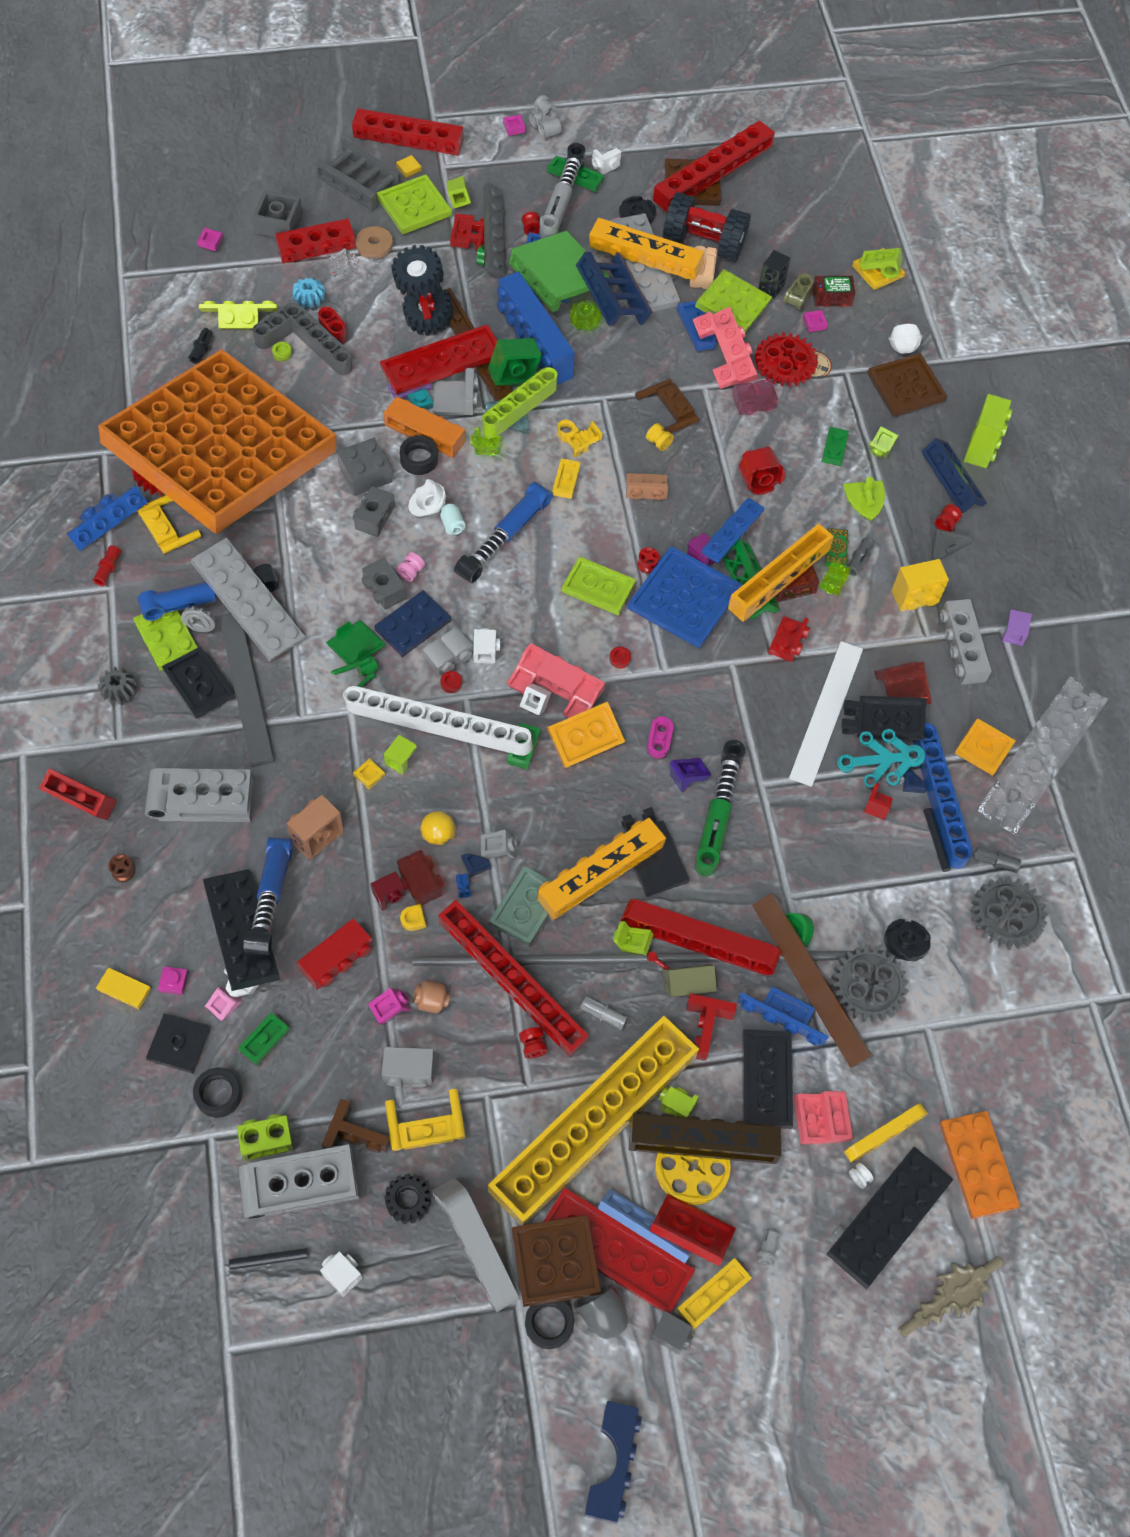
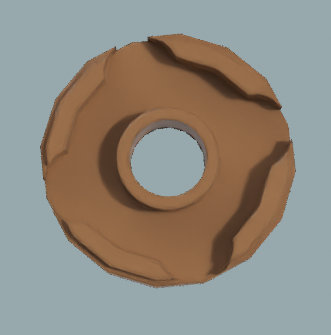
[355,226,393,259]

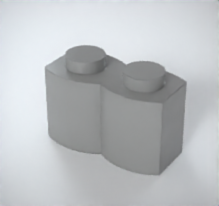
[423,627,473,675]

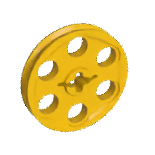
[655,1153,731,1205]

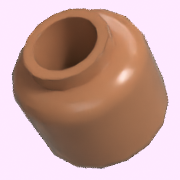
[413,980,450,1014]

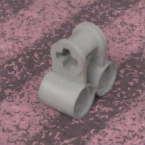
[529,95,562,139]

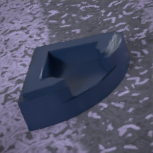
[903,769,927,793]
[461,853,491,878]

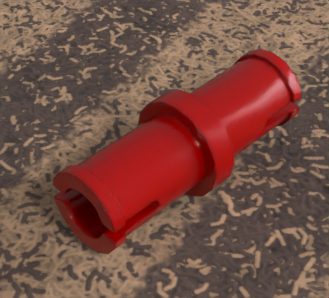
[92,545,121,586]

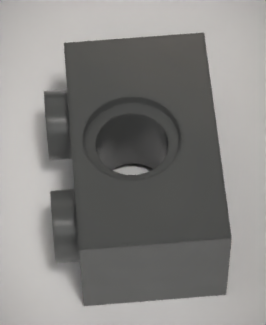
[352,486,395,537]
[361,557,407,610]

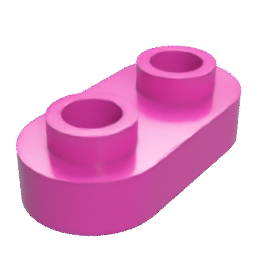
[647,716,673,759]

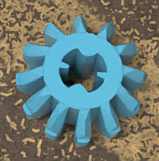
[292,276,325,309]

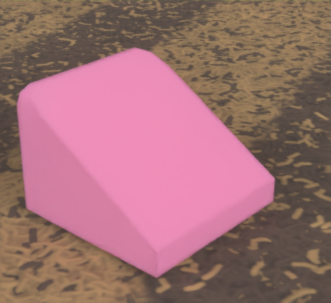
[205,986,242,1021]

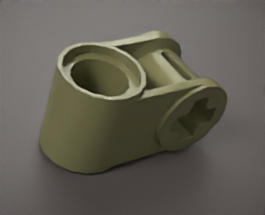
[783,273,814,311]

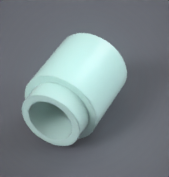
[440,504,465,535]

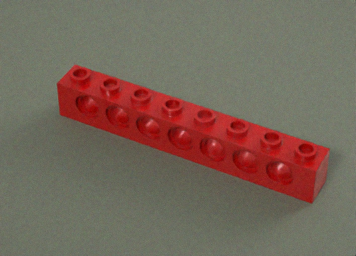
[653,120,775,213]
[438,899,589,1058]

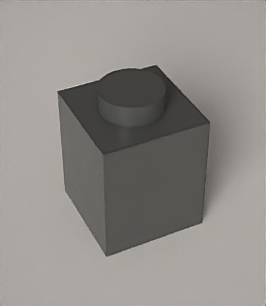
[651,1311,694,1354]

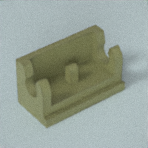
[662,964,717,997]

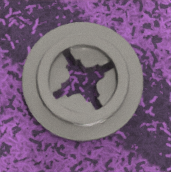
[181,606,216,632]

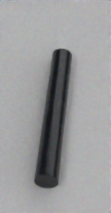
[923,808,951,872]
[229,1248,308,1270]

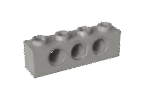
[940,599,991,685]

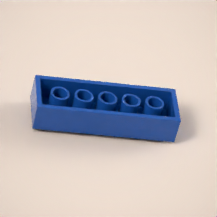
[497,271,574,385]

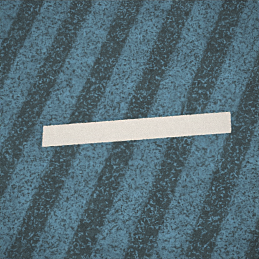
[789,641,863,787]

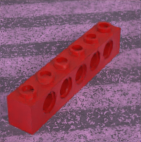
[352,108,464,156]

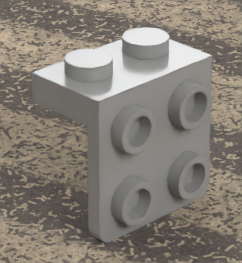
[433,368,478,415]

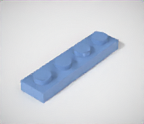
[598,1189,692,1263]

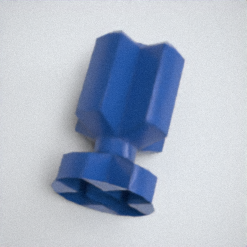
[456,873,472,898]

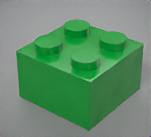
[488,338,542,386]

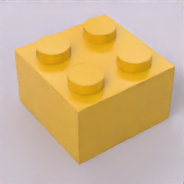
[891,559,949,611]

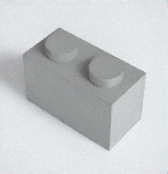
[382,1047,434,1088]

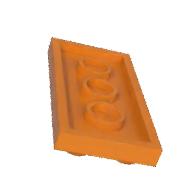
[939,1111,1021,1220]

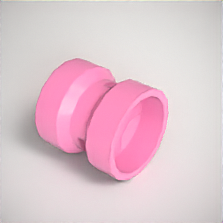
[396,552,425,582]

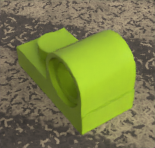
[860,248,903,279]

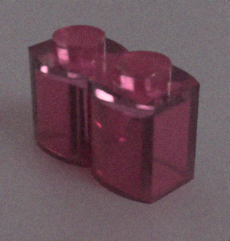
[732,380,778,415]

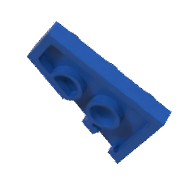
[676,301,716,351]

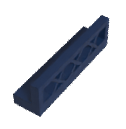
[921,438,987,513]

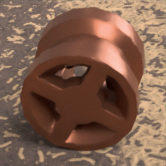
[108,854,135,883]

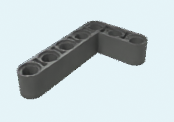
[253,303,352,375]

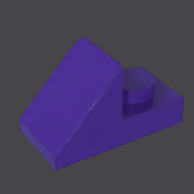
[670,758,711,792]

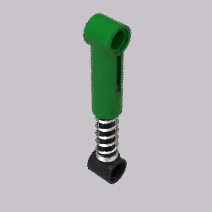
[694,740,745,877]

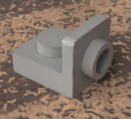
[481,830,518,859]

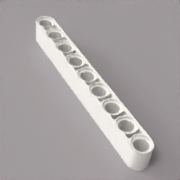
[343,686,533,756]

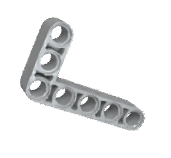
[432,1178,519,1313]

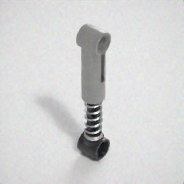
[539,143,586,239]

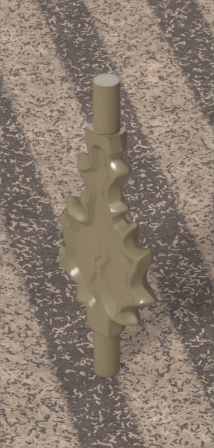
[898,1256,1003,1338]

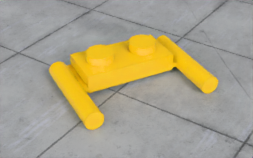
[137,495,201,555]
[385,1089,466,1151]

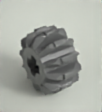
[98,667,137,705]

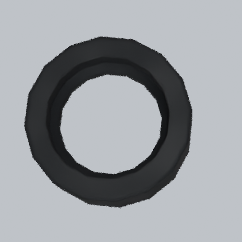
[399,435,438,475]
[193,1067,242,1118]
[525,1301,575,1350]

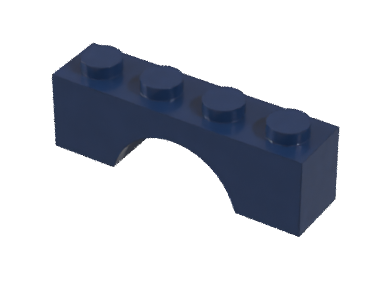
[584,1401,642,1524]

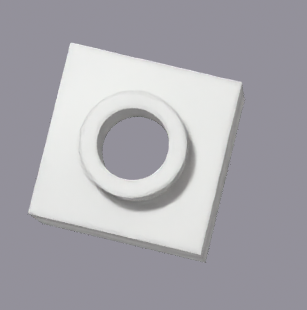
[520,684,552,715]

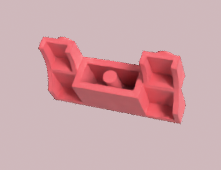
[693,307,758,390]
[507,643,605,718]

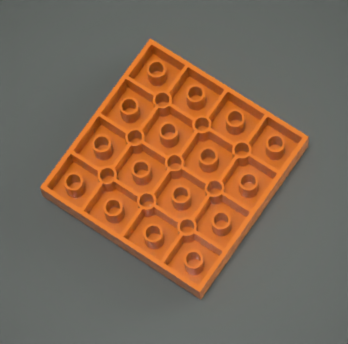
[98,349,337,534]

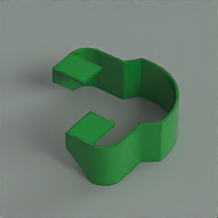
[476,245,485,266]

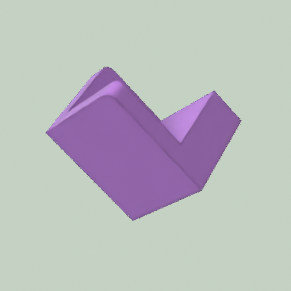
[1002,610,1032,646]

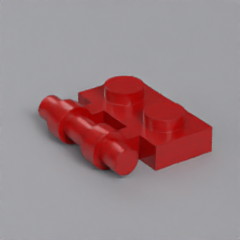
[450,213,484,250]

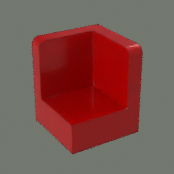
[864,783,893,820]

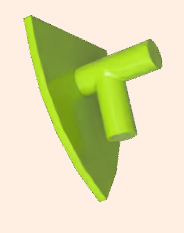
[843,477,885,521]

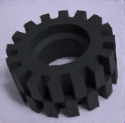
[385,1174,431,1224]

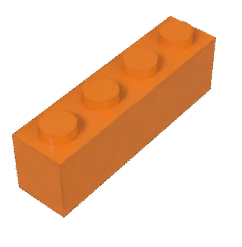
[384,396,466,458]

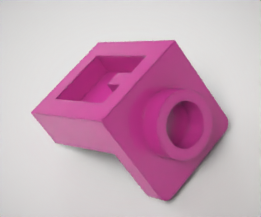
[368,988,411,1025]

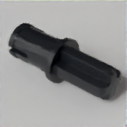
[188,328,213,364]

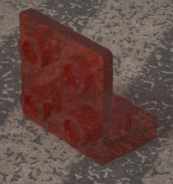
[874,661,932,705]

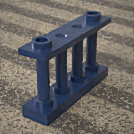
[576,252,653,326]

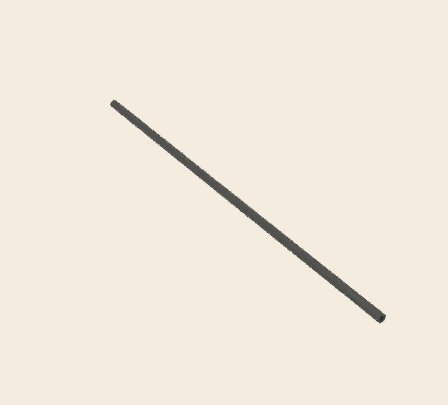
[412,950,899,966]

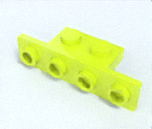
[199,301,279,329]

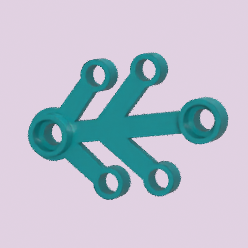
[837,729,925,789]

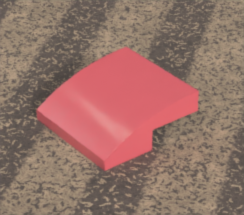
[793,1091,853,1144]

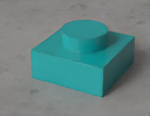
[407,388,433,410]

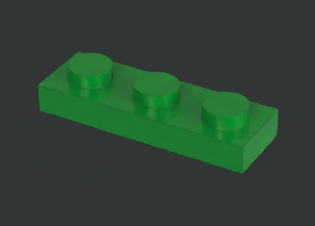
[547,155,605,192]

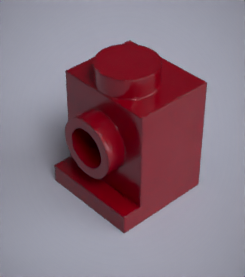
[370,871,409,911]

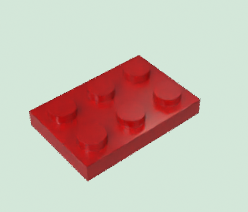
[649,1194,736,1266]

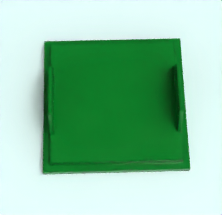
[326,620,386,665]

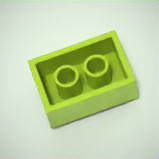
[963,394,1013,469]

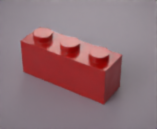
[38,768,117,820]
[297,918,373,990]

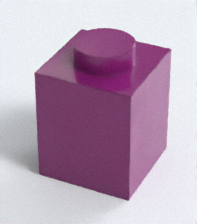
[687,532,715,567]

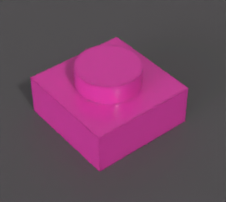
[503,115,525,136]
[197,228,223,251]
[803,310,828,333]
[158,966,188,995]

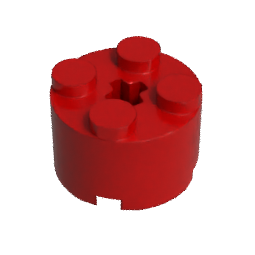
[738,446,785,495]

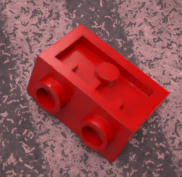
[768,616,810,662]

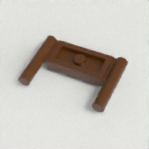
[635,378,699,434]

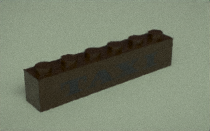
[628,1111,781,1164]

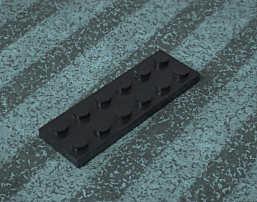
[203,869,280,991]
[826,1146,954,1290]

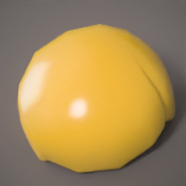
[420,811,457,845]

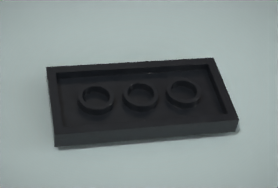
[742,1029,793,1129]

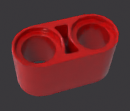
[318,307,347,345]

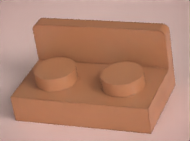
[626,473,668,500]

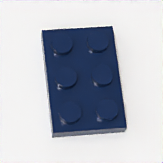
[374,590,451,657]

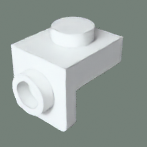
[592,148,621,174]

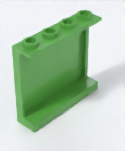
[509,231,609,312]

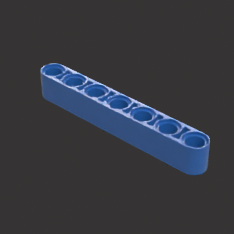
[913,723,973,869]

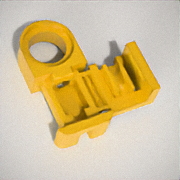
[557,419,602,457]

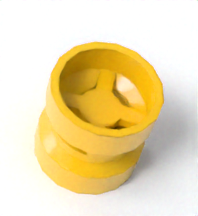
[646,423,674,451]

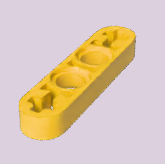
[844,1103,928,1163]

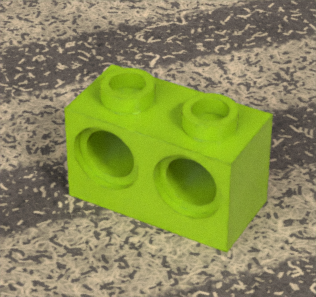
[237,1114,294,1162]

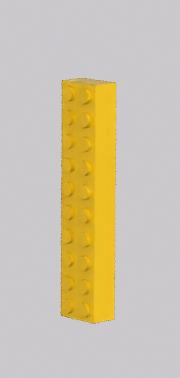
[488,1016,699,1226]

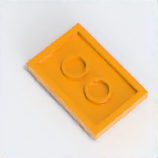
[547,701,625,768]

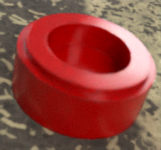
[609,646,631,669]
[440,671,462,694]

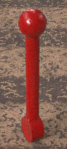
[647,952,669,969]

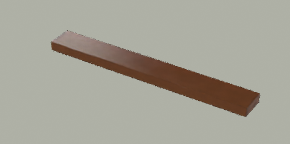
[445,288,513,404]
[752,893,873,1068]

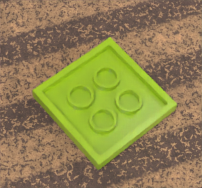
[377,174,452,235]
[695,269,772,333]

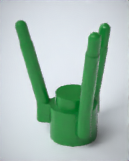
[331,655,379,688]

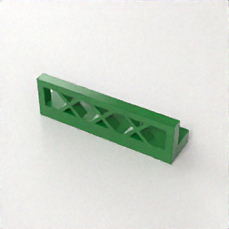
[723,538,780,619]

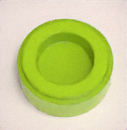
[272,342,292,361]

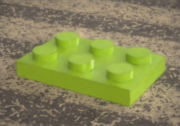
[561,556,636,616]
[133,610,197,671]

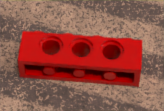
[275,218,356,264]

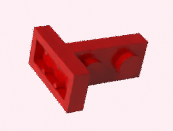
[686,993,737,1061]

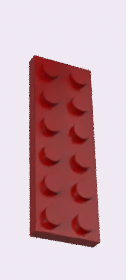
[380,324,497,395]
[543,1187,695,1314]

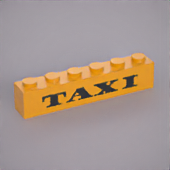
[589,217,704,281]
[728,523,834,622]
[537,818,666,921]

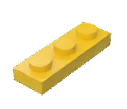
[677,1258,752,1331]

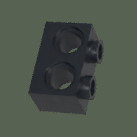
[758,250,790,299]

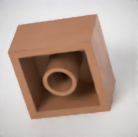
[286,795,344,861]

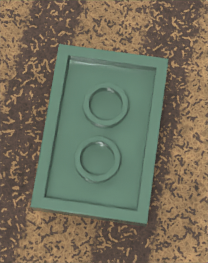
[489,866,552,947]

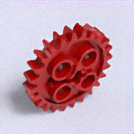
[754,332,818,387]

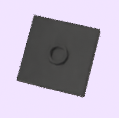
[146,1014,210,1074]

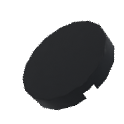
[619,196,656,224]
[884,919,931,961]

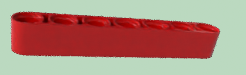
[620,899,781,976]

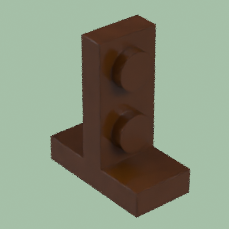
[322,1099,390,1153]

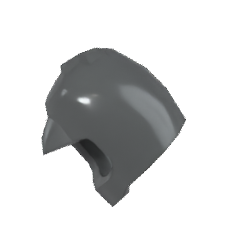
[574,1285,628,1339]

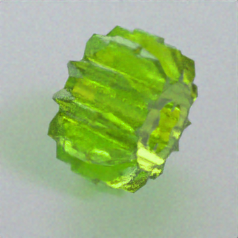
[569,299,602,332]

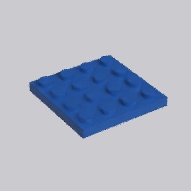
[627,546,743,649]

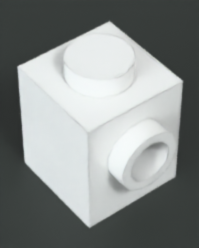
[474,628,500,663]
[320,1251,362,1297]

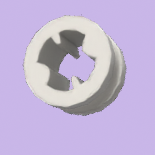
[849,1163,873,1189]

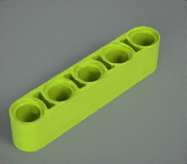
[482,367,558,438]

